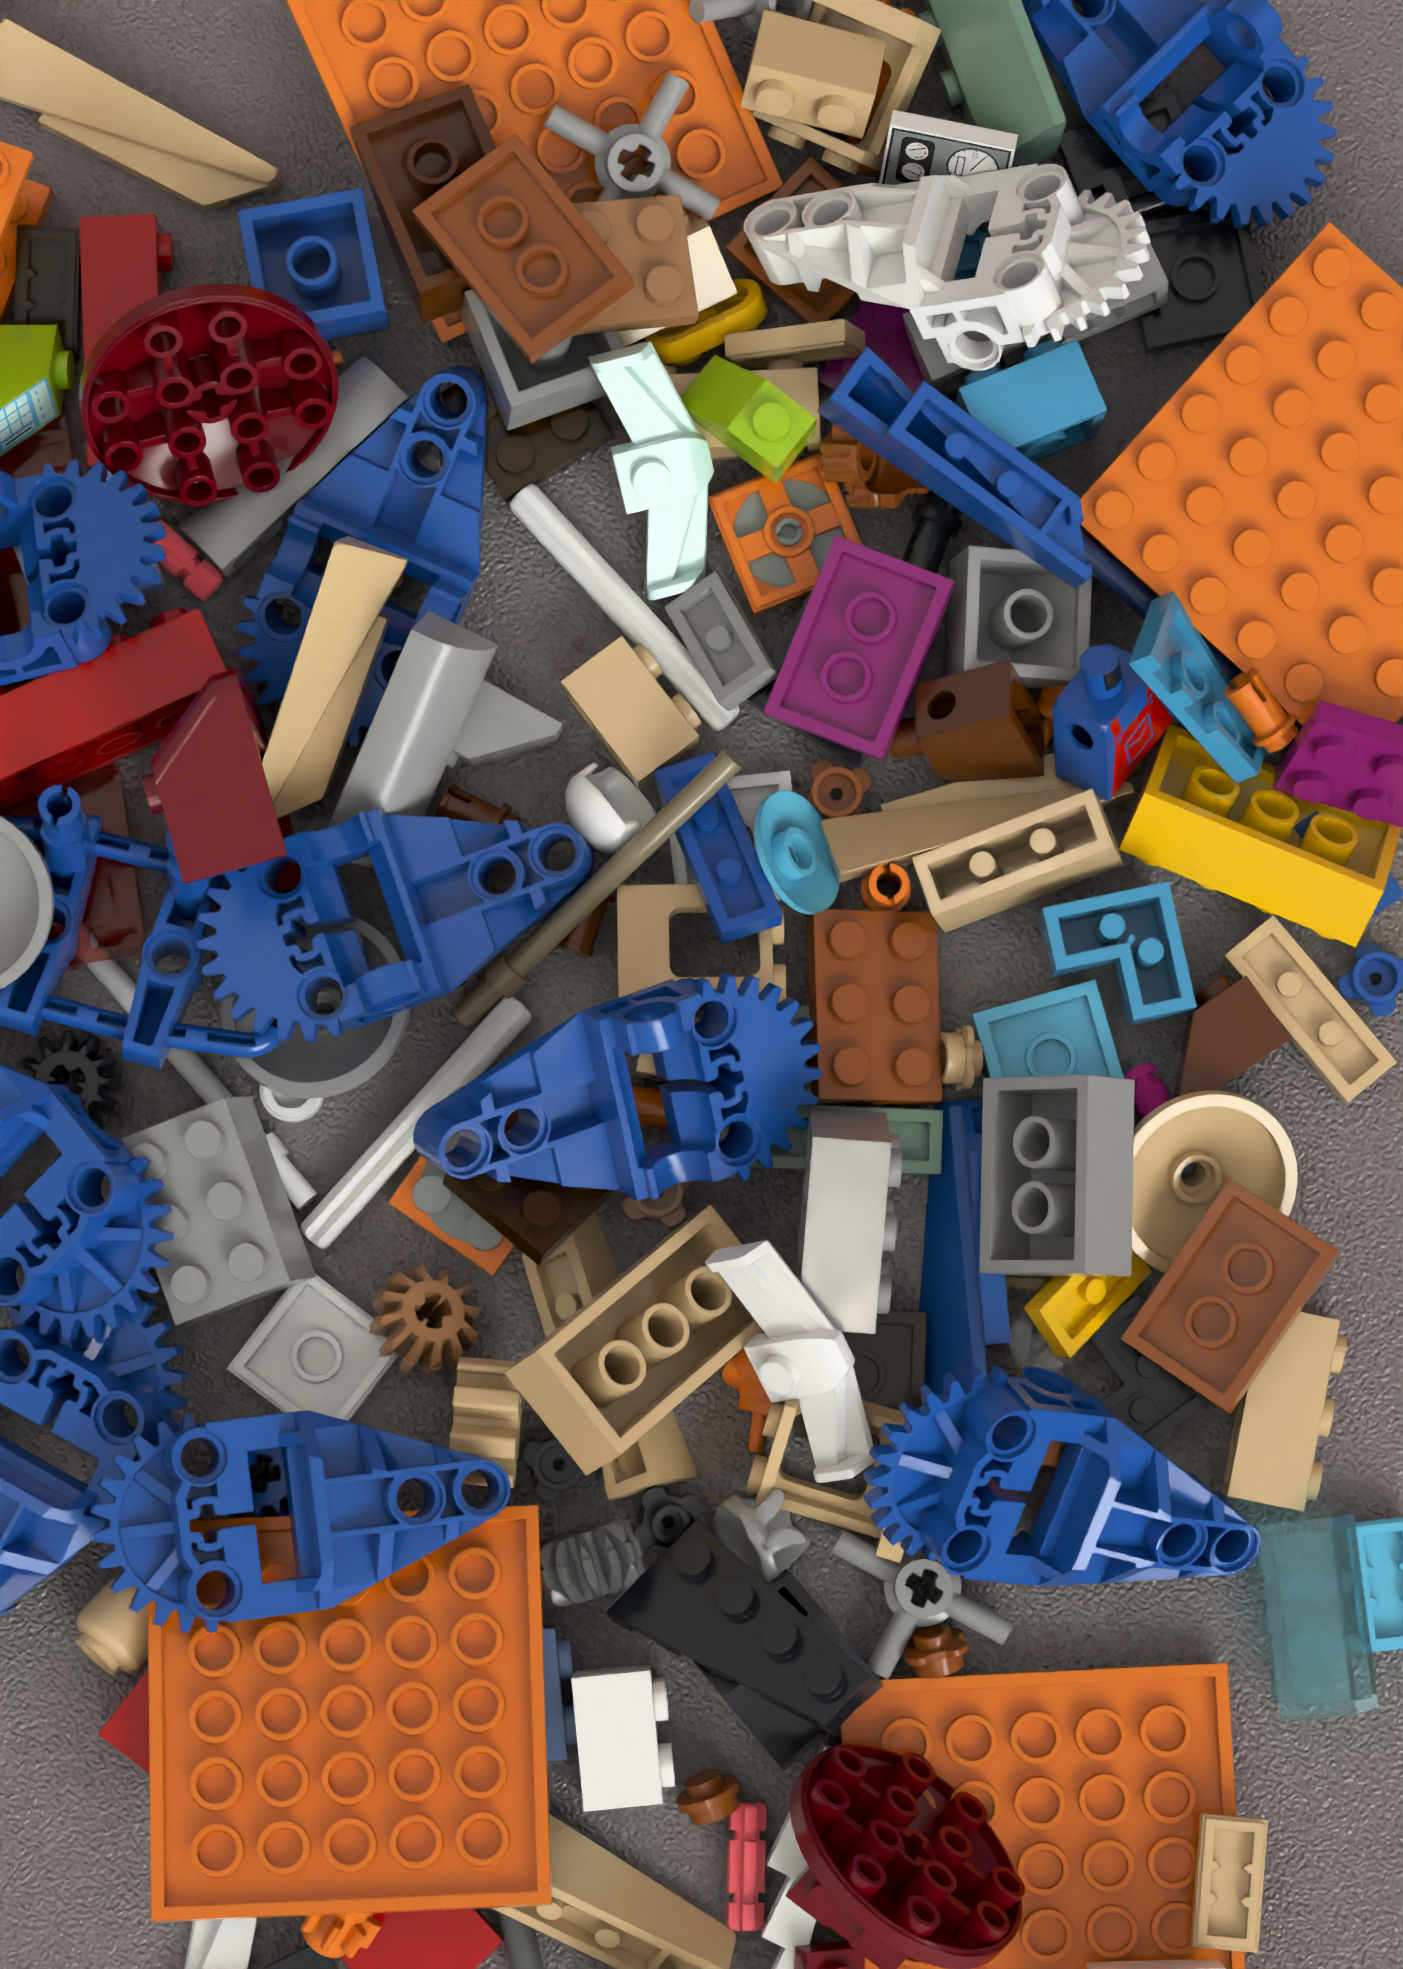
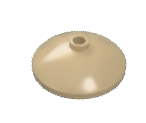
[1132,1090,1298,1273]

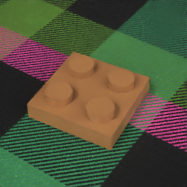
[570,194,699,336]

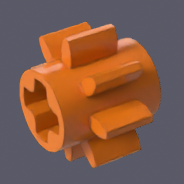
[300,1913,382,1958]

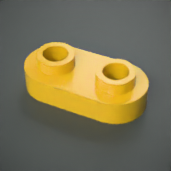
[645,279,768,367]

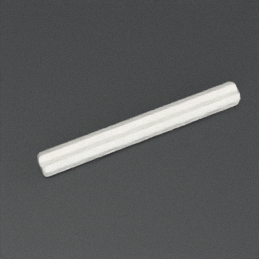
[510,484,740,731]
[300,997,531,1249]

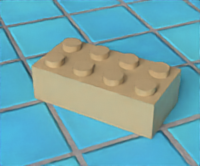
[504,1204,763,1476]

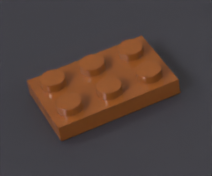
[412,133,635,364]
[807,909,942,1105]
[1121,1178,1340,1414]

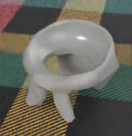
[713,1488,810,1583]

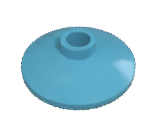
[754,790,840,915]

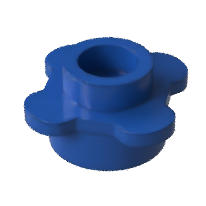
[1337,942,1403,1017]

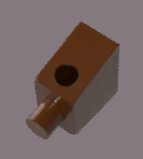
[889,660,1044,782]

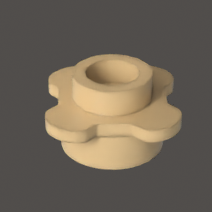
[940,1025,983,1091]

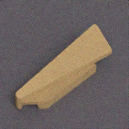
[262,536,408,818]
[820,753,1135,883]
[492,1814,736,1969]

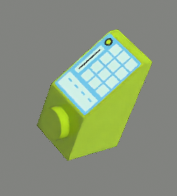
[0,325,76,457]

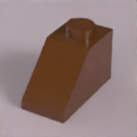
[1173,975,1291,1099]

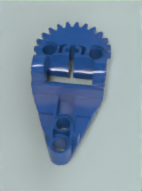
[1021,0,1336,229]
[237,365,488,747]
[0,460,166,686]
[197,808,595,1043]
[413,973,822,1201]
[0,1062,174,1340]
[0,1300,189,1617]
[863,1366,1261,1587]
[90,1410,511,1633]

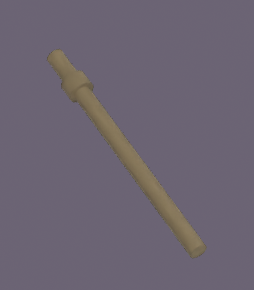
[453,749,742,1028]

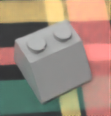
[945,545,1092,689]

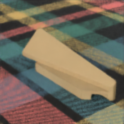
[0,18,283,212]
[522,1211,697,1500]

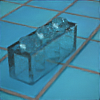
[1255,1513,1379,1720]

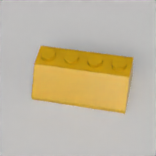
[1119,724,1402,947]

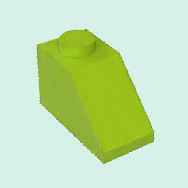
[681,355,817,484]

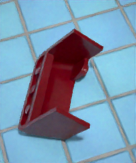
[142,668,301,912]

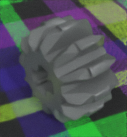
[540,1518,645,1607]

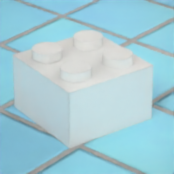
[571,1664,675,1812]

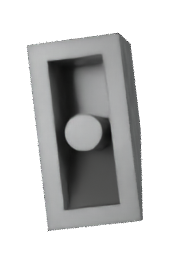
[446,680,564,769]

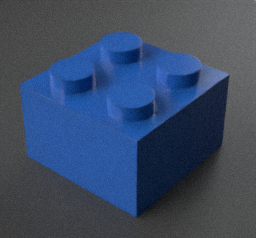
[237,188,390,340]

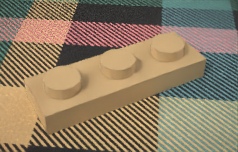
[1222,915,1397,1104]

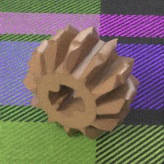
[369,1264,481,1378]

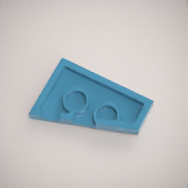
[1129,591,1266,784]

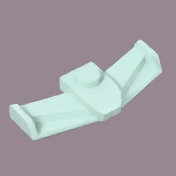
[588,341,714,600]

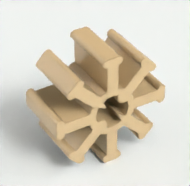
[449,1357,524,1488]

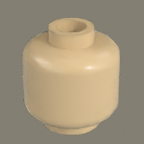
[76,1578,148,1675]

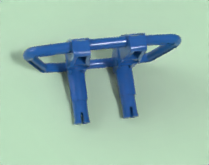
[0,785,283,1070]

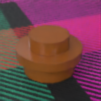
[676,1769,740,1825]

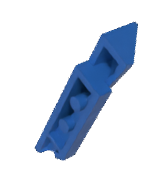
[818,347,1093,588]
[919,1099,1011,1395]

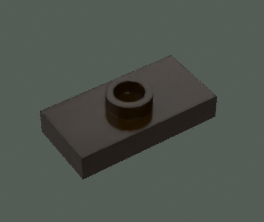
[14,224,81,356]

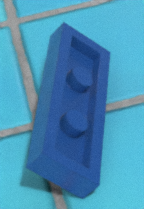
[654,752,782,945]

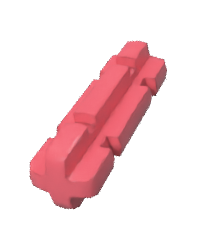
[142,503,224,601]
[726,1801,767,1931]

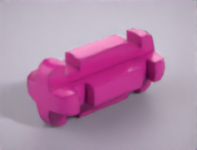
[1123,1062,1171,1120]

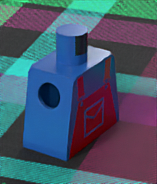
[1052,643,1176,801]

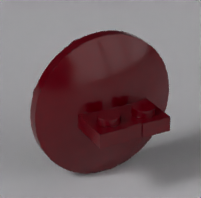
[79,283,339,507]
[786,1744,1025,1969]

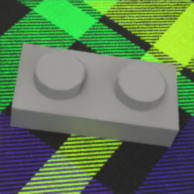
[664,571,779,711]

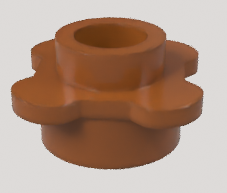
[805,760,871,819]
[903,1624,969,1678]

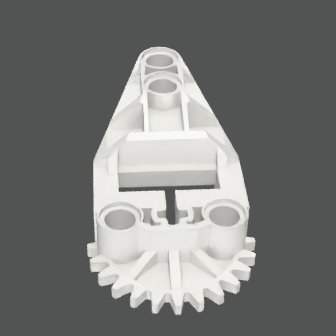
[744,163,1151,371]

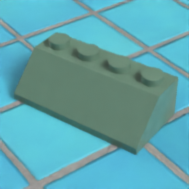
[916,0,1067,168]

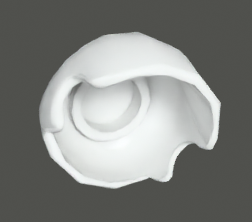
[565,763,656,855]

